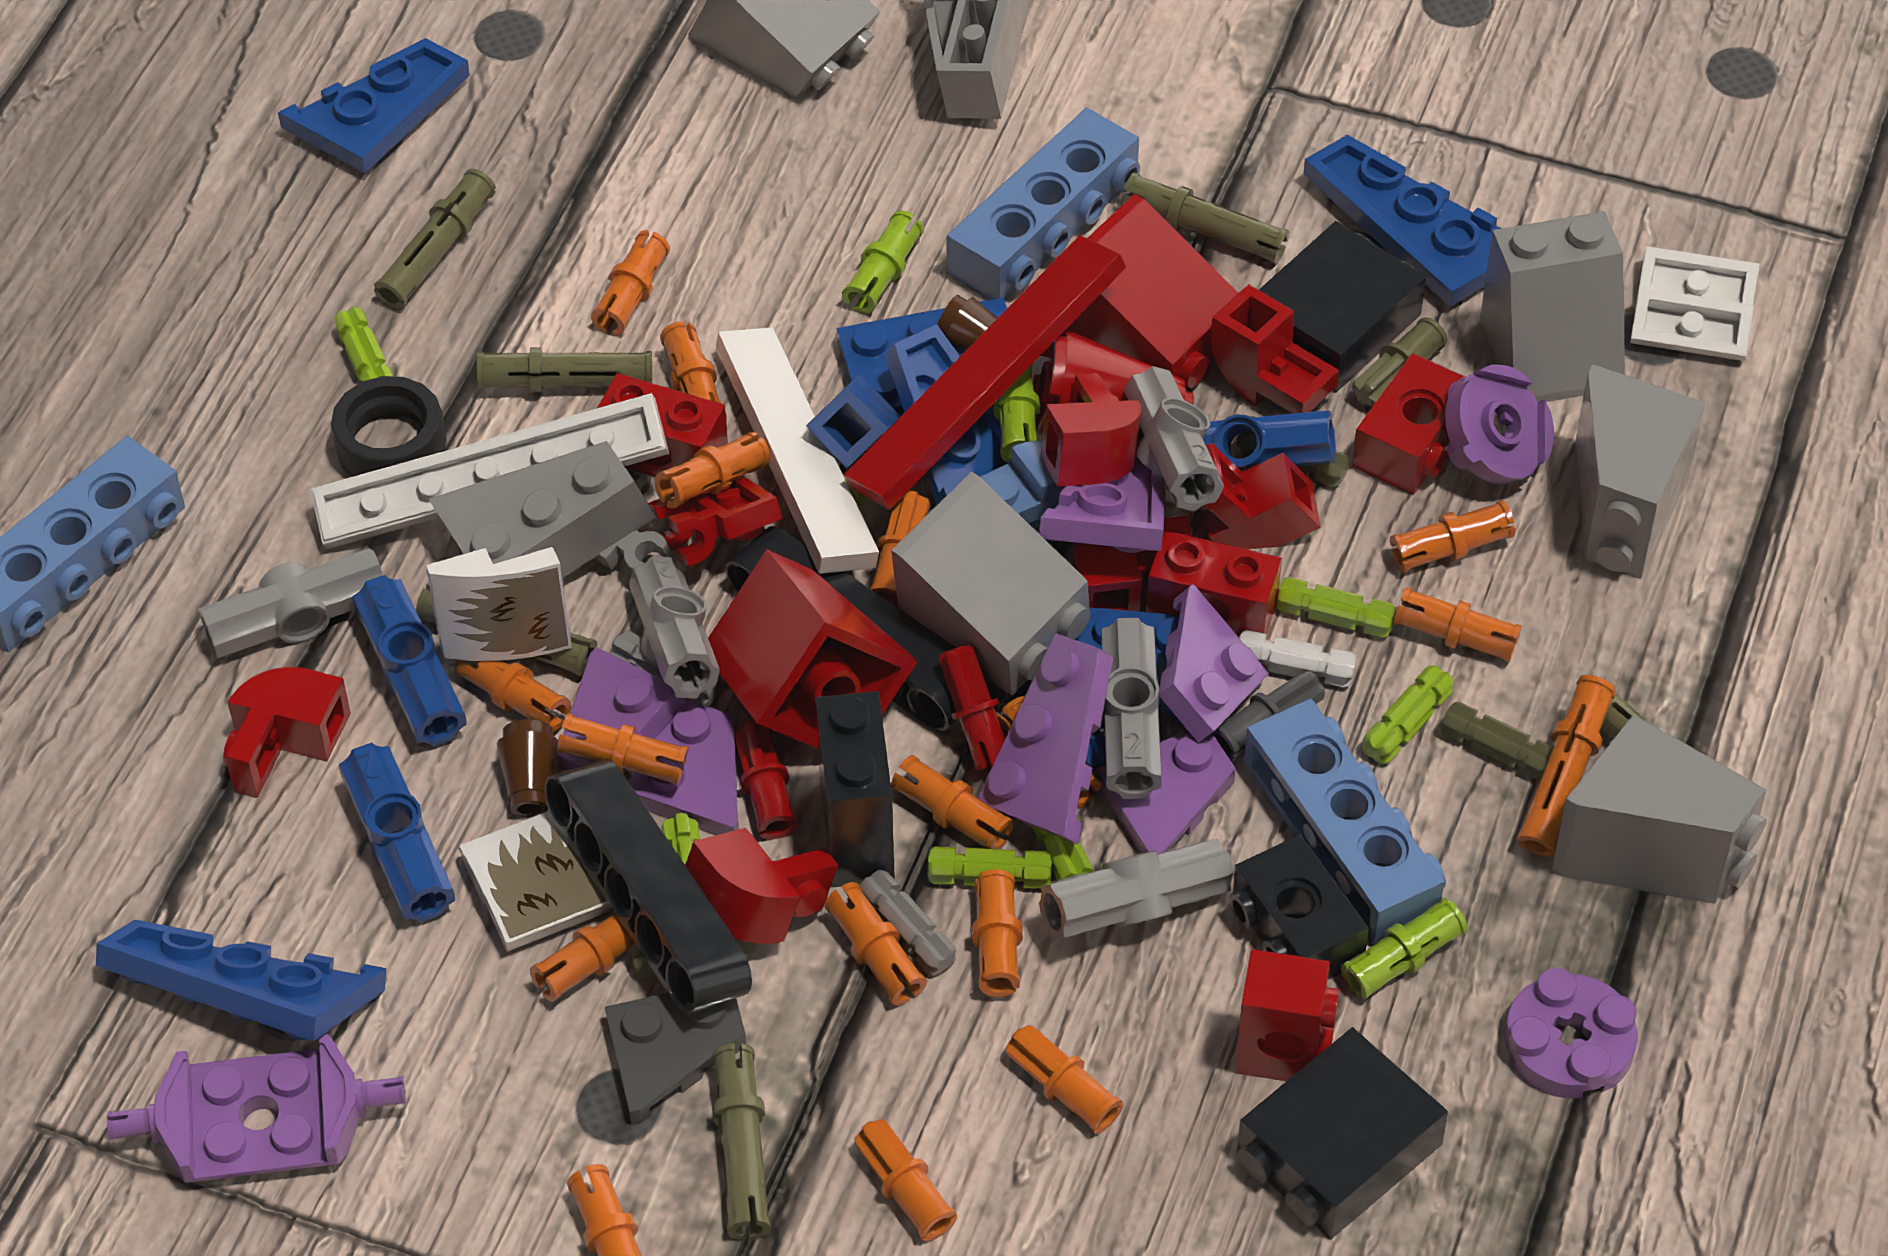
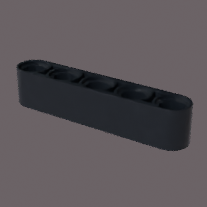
[725,526,988,731]
[545,758,752,1015]

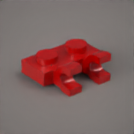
[648,476,782,567]

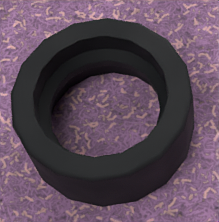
[331,376,446,477]

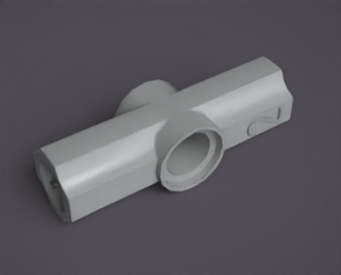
[1124,366,1224,511]
[198,548,383,658]
[629,556,720,699]
[1101,618,1162,799]
[1039,838,1234,939]

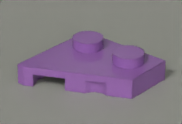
[1159,584,1269,743]
[557,647,687,773]
[629,699,739,835]
[1096,731,1236,854]

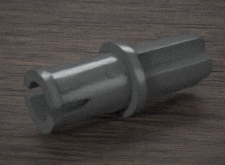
[1213,671,1325,762]

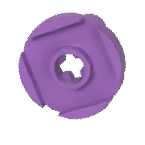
[1445,364,1554,484]
[1504,968,1638,1098]

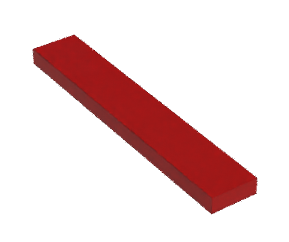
[844,235,1126,510]

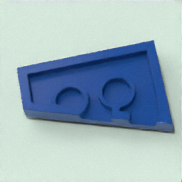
[278,38,470,173]
[885,324,1011,505]

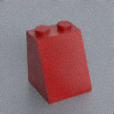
[1067,194,1238,388]
[708,549,918,748]

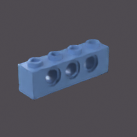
[946,107,1140,301]
[0,435,185,652]
[1244,698,1446,946]

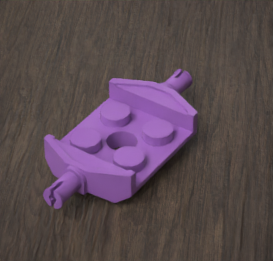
[107,1034,406,1183]

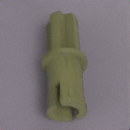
[1352,317,1448,407]

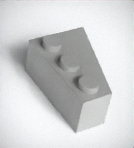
[923,0,1030,119]
[429,441,656,578]

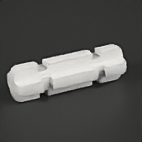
[1239,630,1356,688]

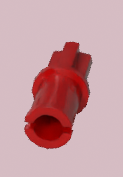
[939,645,1005,771]
[734,721,797,839]

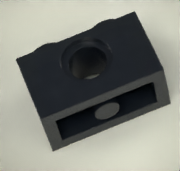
[1229,834,1369,980]

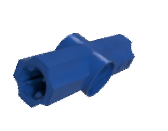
[1203,410,1336,472]
[352,575,467,746]
[339,742,455,923]

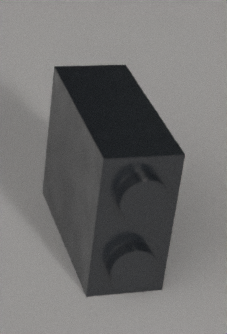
[1259,221,1426,393]
[815,691,895,887]
[1237,1027,1448,1240]

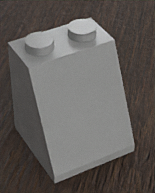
[688,0,880,99]
[1479,211,1625,402]
[1574,364,1705,579]
[891,472,1091,696]
[1552,714,1767,904]

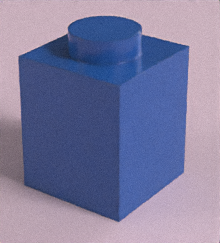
[806,374,900,468]

